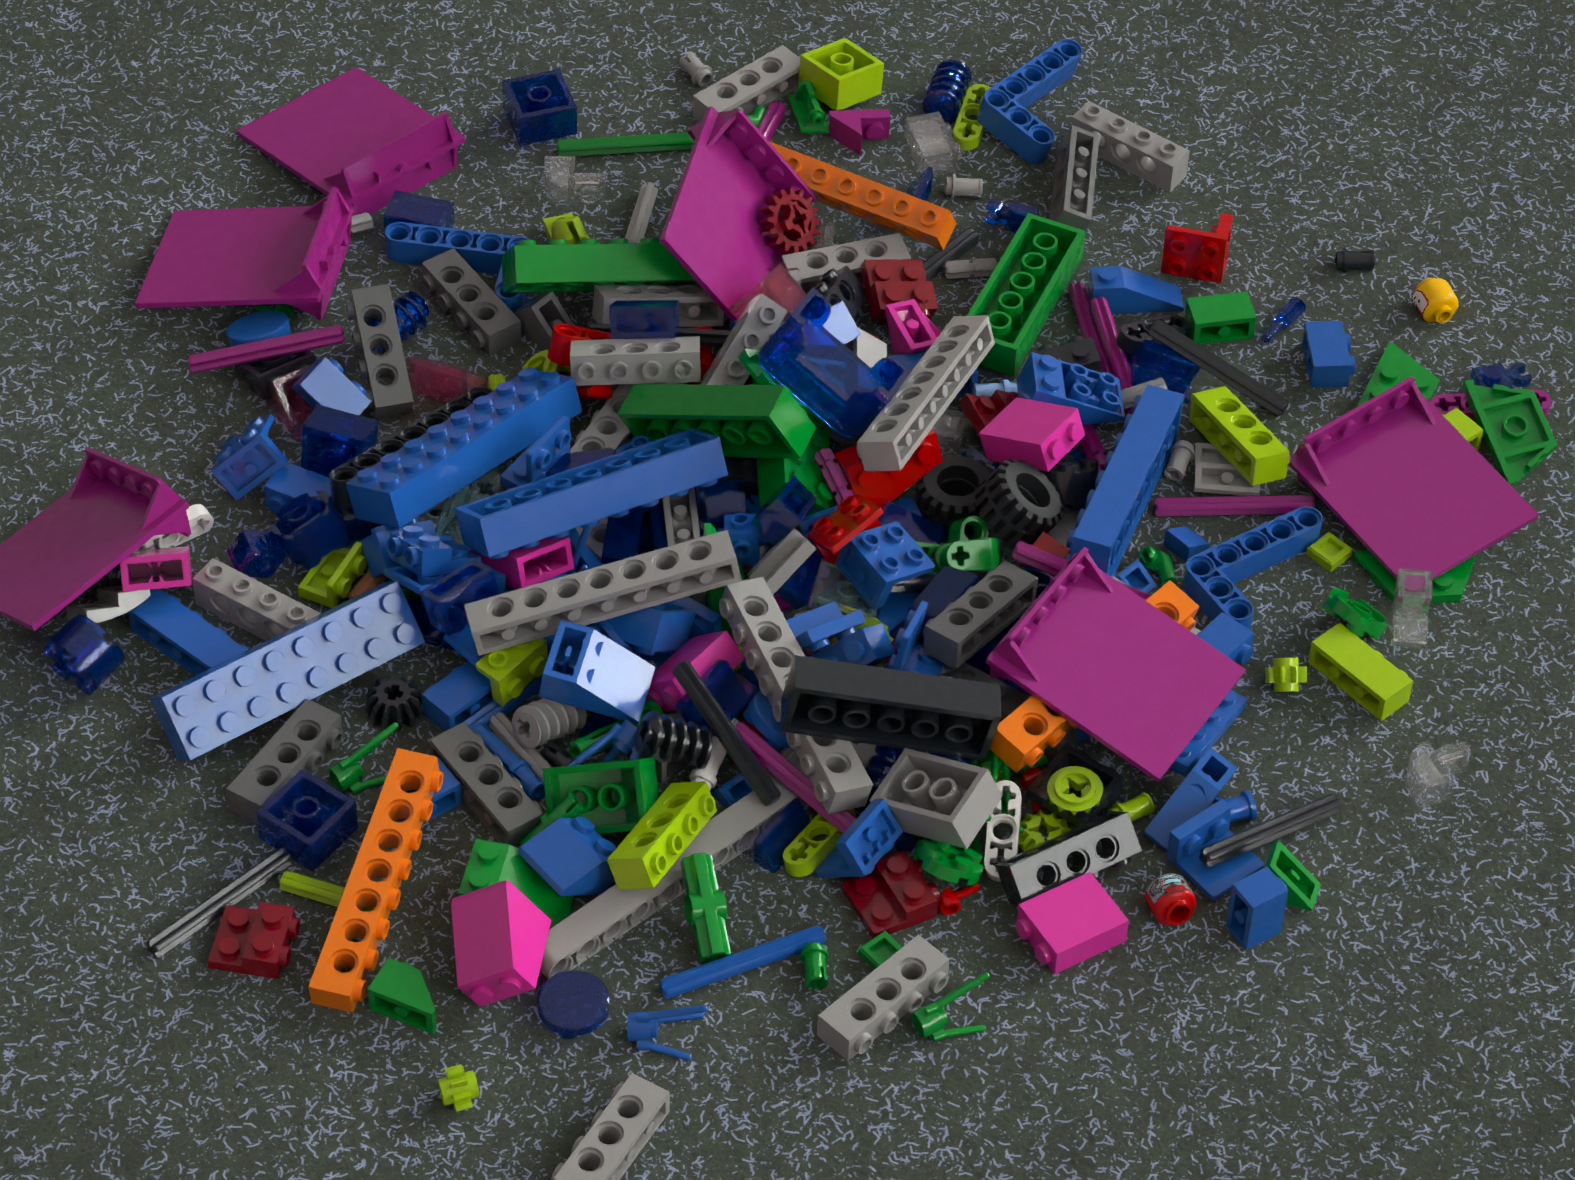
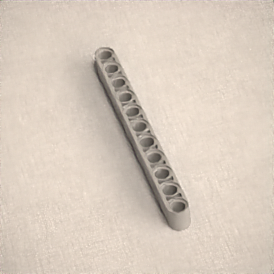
[540,759,809,982]

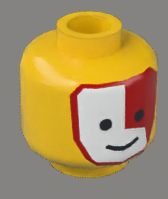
[1413,278,1458,323]

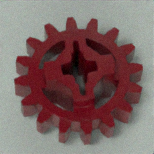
[759,187,821,255]

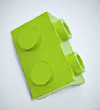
[298,541,367,608]
[476,638,548,707]

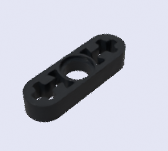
[1116,313,1189,354]

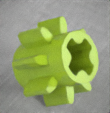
[1265,658,1307,692]
[437,1064,480,1112]

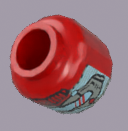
[1145,873,1197,926]

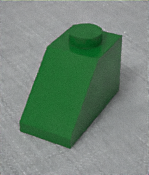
[368,958,437,1035]

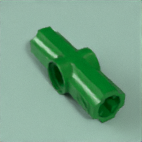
[680,852,731,963]

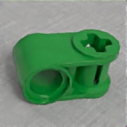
[933,538,1000,573]

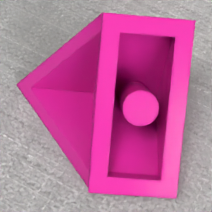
[885,299,941,354]

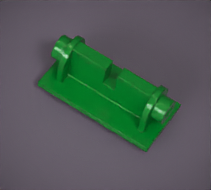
[787,80,830,134]

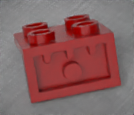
[1161,213,1233,283]
[806,493,884,567]

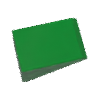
[1265,840,1321,911]

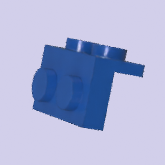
[786,601,866,653]

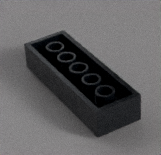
[780,655,1001,760]

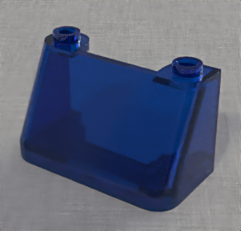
[758,287,911,438]

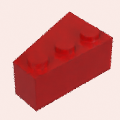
[834,429,943,509]

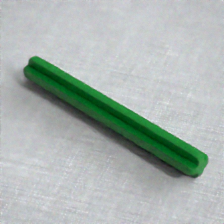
[557,132,695,158]

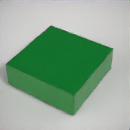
[858,931,902,970]

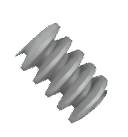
[512,698,587,749]

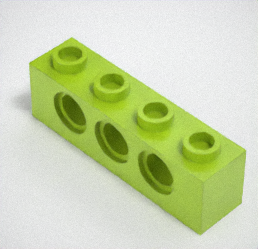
[1189,386,1290,486]
[607,781,717,890]

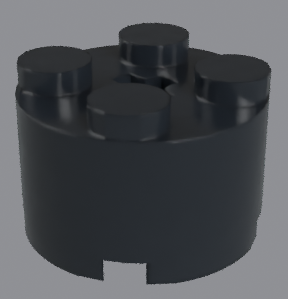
[1039,454,1099,511]

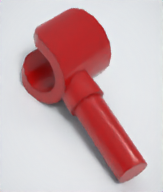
[1020,766,1042,814]
[938,883,981,916]

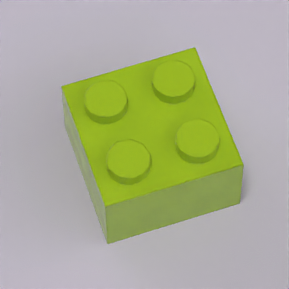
[798,38,884,111]

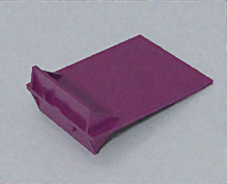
[236,67,465,216]
[660,106,816,321]
[135,187,354,320]
[1288,376,1539,594]
[0,447,192,631]
[986,547,1246,782]

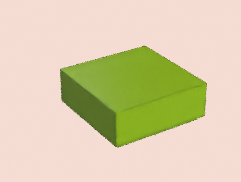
[1306,532,1353,572]

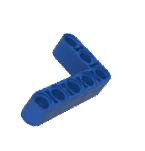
[976,39,1083,164]
[385,222,530,312]
[1183,506,1323,630]

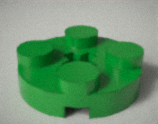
[1322,587,1389,639]
[913,839,983,885]

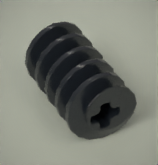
[634,711,713,769]

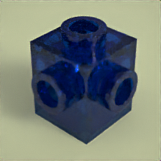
[227,529,286,578]

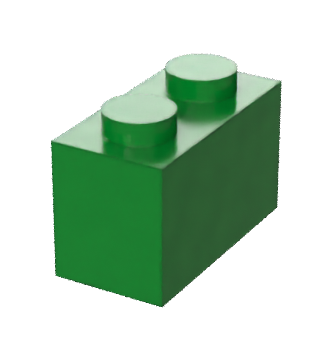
[1184,291,1256,344]

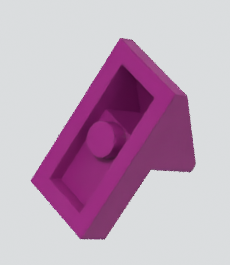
[829,109,890,155]

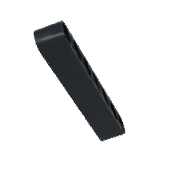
[329,387,493,510]

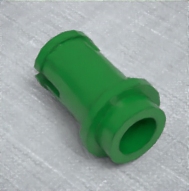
[800,942,829,989]

